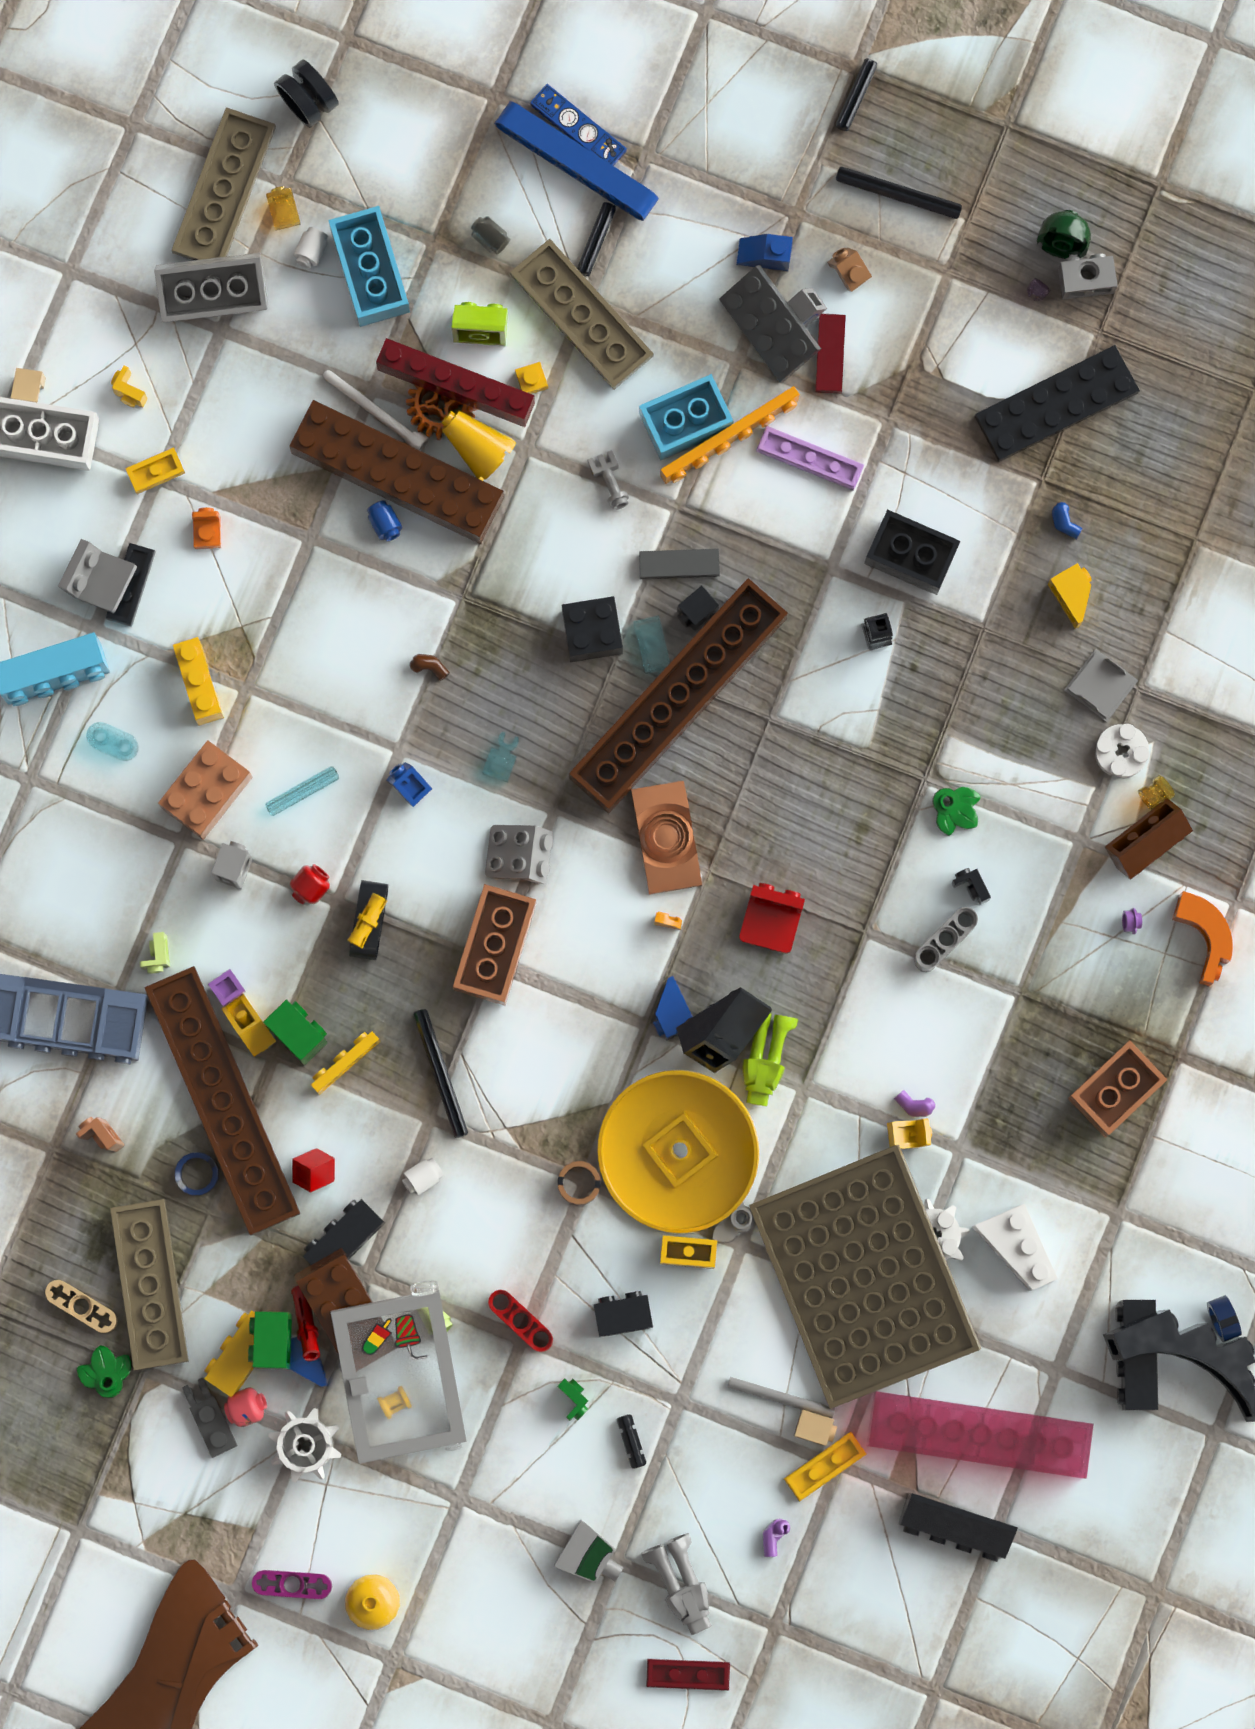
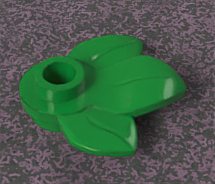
[932,787,981,836]
[77,1345,132,1398]

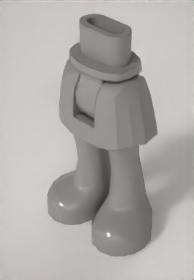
[641,1533,711,1635]

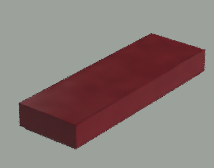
[815,314,846,394]
[646,1659,730,1691]

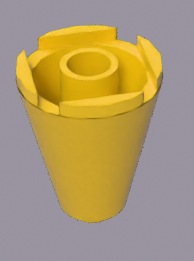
[441,410,516,481]

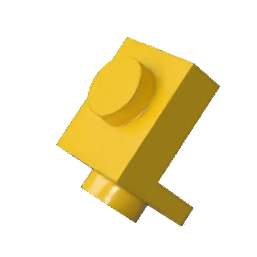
[111,365,148,408]
[887,1119,932,1149]

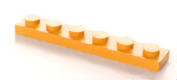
[660,386,800,484]

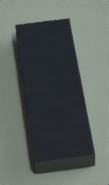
[106,543,156,627]

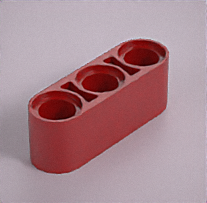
[488,1290,553,1352]

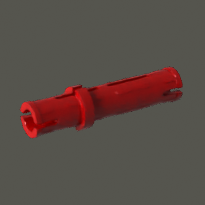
[291,1285,320,1361]

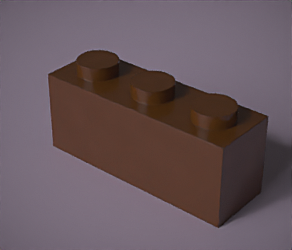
[1105,798,1193,880]

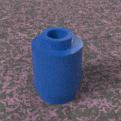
[367,500,403,542]

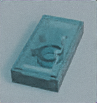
[633,615,670,674]

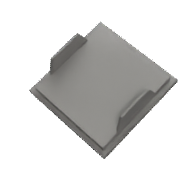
[1064,649,1138,722]

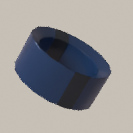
[175,1152,219,1195]
[1207,1295,1242,1342]

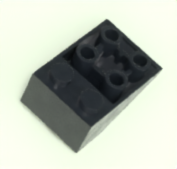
[676,987,772,1073]

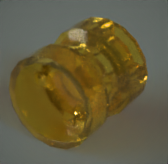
[1138,775,1175,810]

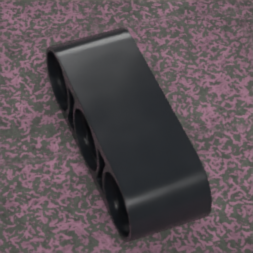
[349,880,389,960]

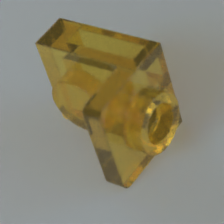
[266,186,301,231]

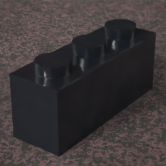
[303,1199,385,1265]

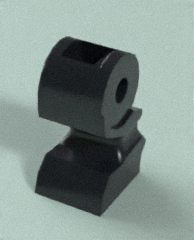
[861,613,893,650]

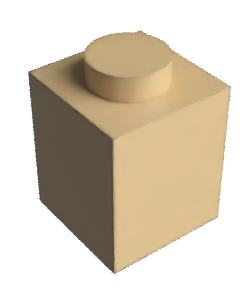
[794,1410,837,1446]

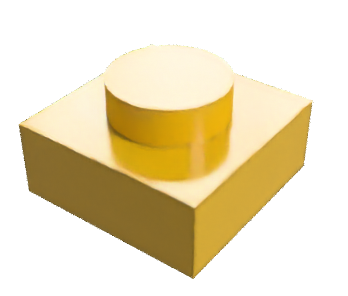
[515,362,548,394]

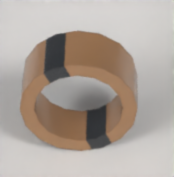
[557,1161,601,1205]

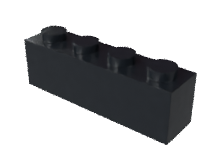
[1115,1300,1158,1410]

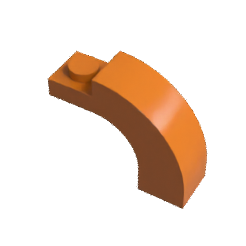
[1172,891,1233,986]

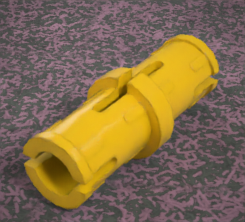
[347,893,388,949]

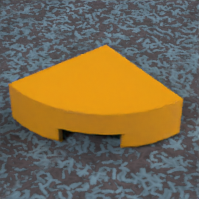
[654,912,682,930]

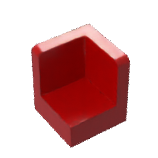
[292,1148,335,1193]

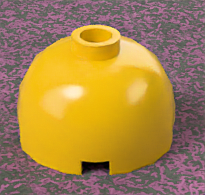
[345,1574,400,1630]

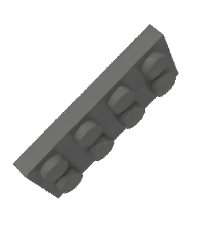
[719,265,821,382]

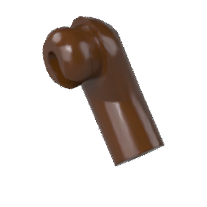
[409,654,450,681]

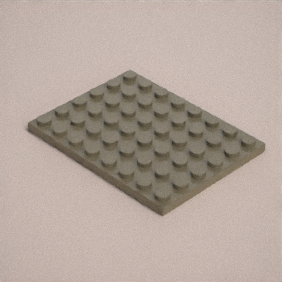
[749,1144,981,1409]

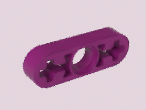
[252,1570,332,1599]

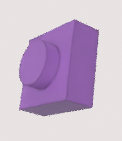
[208,969,246,1007]

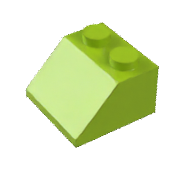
[452,302,508,346]

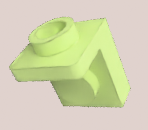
[140,932,170,974]

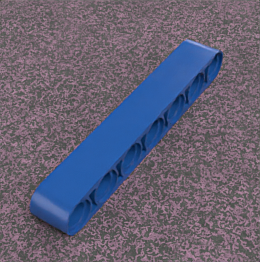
[494,101,659,221]

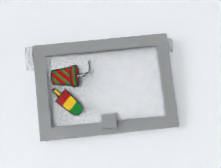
[330,1281,467,1464]

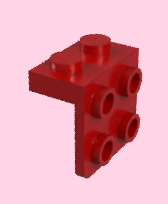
[739,883,805,954]

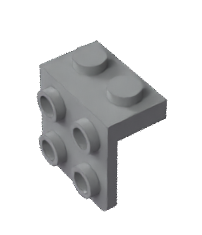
[485,825,553,884]

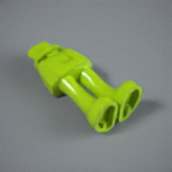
[742,1013,798,1107]

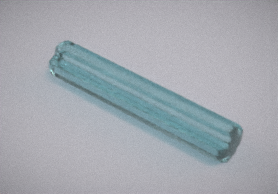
[265,766,339,816]

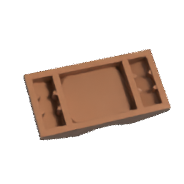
[631,781,702,895]

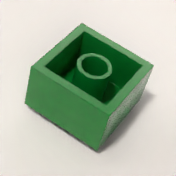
[263,999,328,1066]
[248,1311,292,1369]

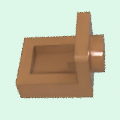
[827,248,872,292]

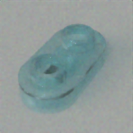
[86,722,139,761]

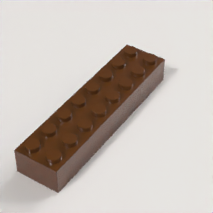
[289,400,504,544]

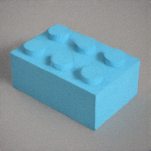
[639,374,734,460]

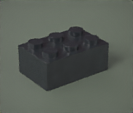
[864,509,961,595]

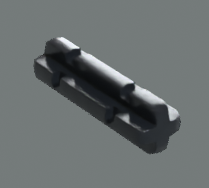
[617,1414,646,1469]

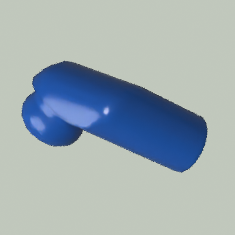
[1052,502,1083,540]

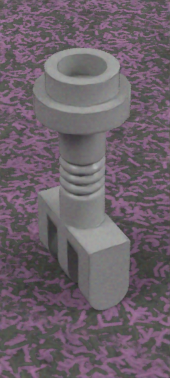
[587,450,629,510]

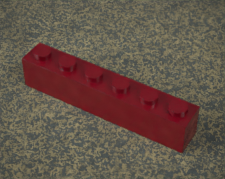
[376,338,535,427]

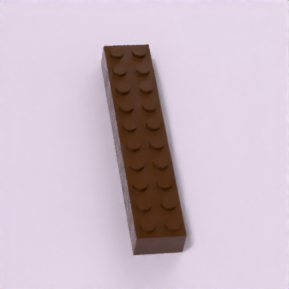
[569,578,788,814]

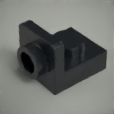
[951,868,991,905]

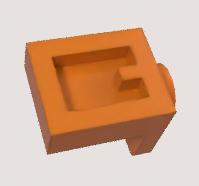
[192,507,221,549]

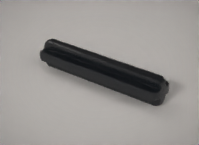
[836,58,877,131]
[577,202,616,276]

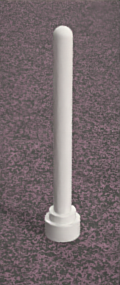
[323,370,430,451]

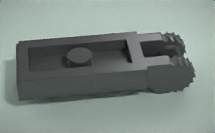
[182,1377,238,1458]

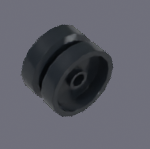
[274,59,339,128]

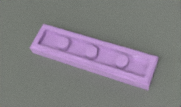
[756,426,864,491]

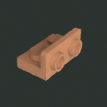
[76,1117,125,1152]

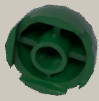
[1037,210,1091,259]

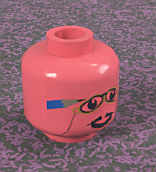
[224,1387,267,1427]

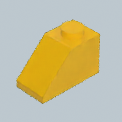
[1047,563,1092,629]
[221,994,276,1057]

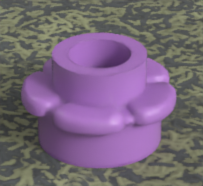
[1122,908,1142,934]

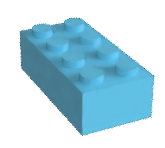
[328,206,410,327]
[0,632,110,706]

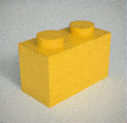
[660,1235,717,1269]

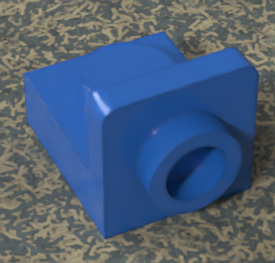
[386,762,432,807]

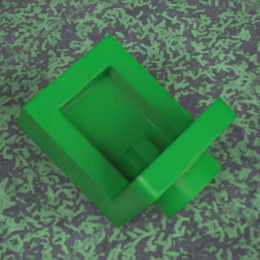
[557,1378,589,1421]

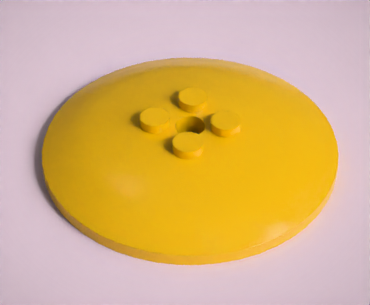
[598,1070,759,1233]

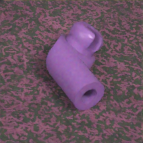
[894,1090,935,1117]
[763,1519,790,1557]

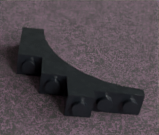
[1103,1309,1255,1422]

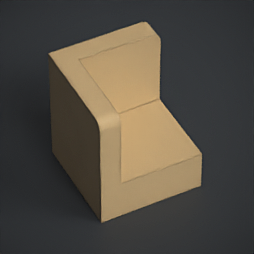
[11,368,46,403]

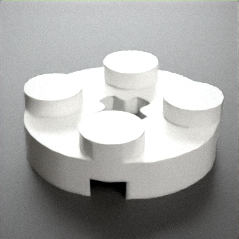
[1095,724,1149,778]

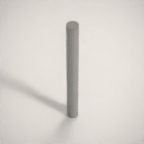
[727,1377,835,1418]

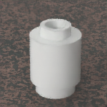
[293,227,328,268]
[402,1158,444,1196]

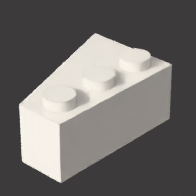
[972,1204,1058,1291]

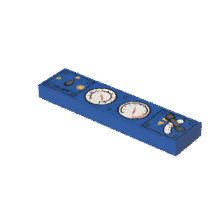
[530,84,627,166]

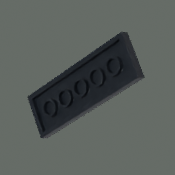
[974,345,1140,462]

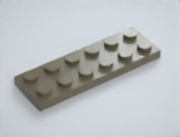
[171,107,276,261]
[510,239,654,390]
[110,1199,189,1371]

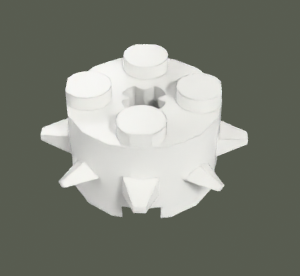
[924,1199,970,1261]
[268,1408,342,1482]

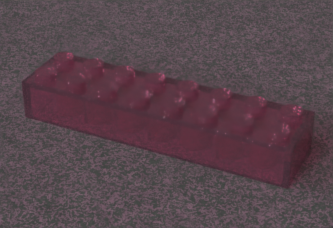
[866,1391,1094,1479]

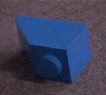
[736,234,793,271]
[653,976,693,1041]
[290,1337,329,1387]

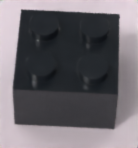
[562,596,623,662]

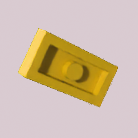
[125,447,185,494]

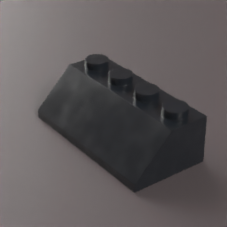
[898,1493,1018,1562]

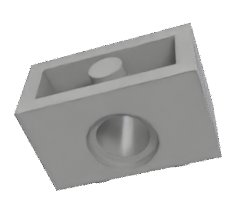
[1058,254,1117,300]
[211,841,252,889]

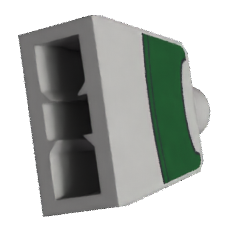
[554,1520,624,1583]

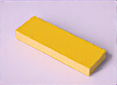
[784,1431,866,1502]

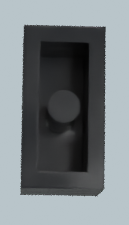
[594,1291,653,1338]

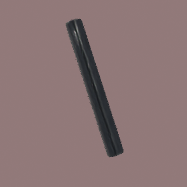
[836,167,962,219]
[413,1009,468,1138]

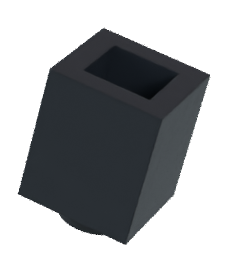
[677,585,719,631]

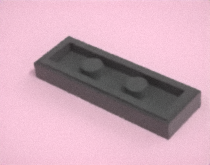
[639,549,720,579]

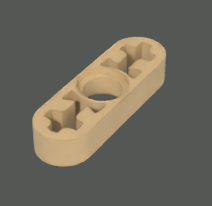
[45,1280,118,1333]

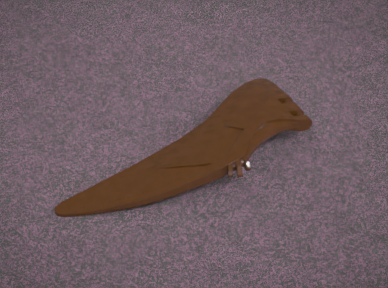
[79,1559,259,1729]

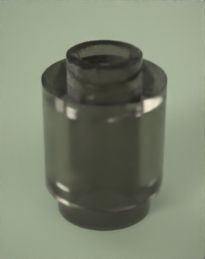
[471,216,510,255]

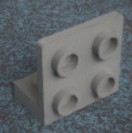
[58,539,137,613]

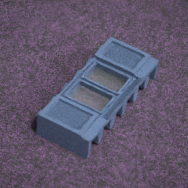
[0,974,149,1065]

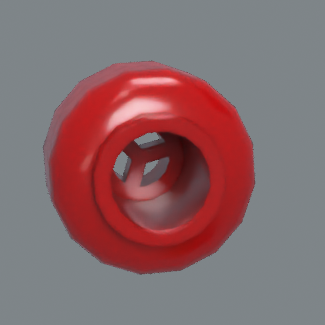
[290,864,330,905]

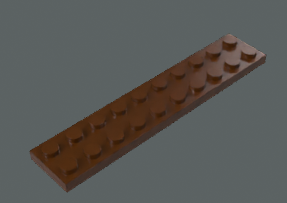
[144,966,301,1236]

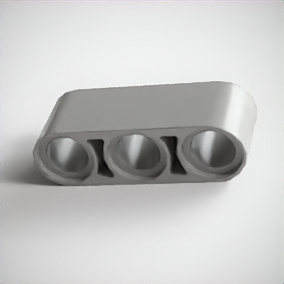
[914,907,978,972]

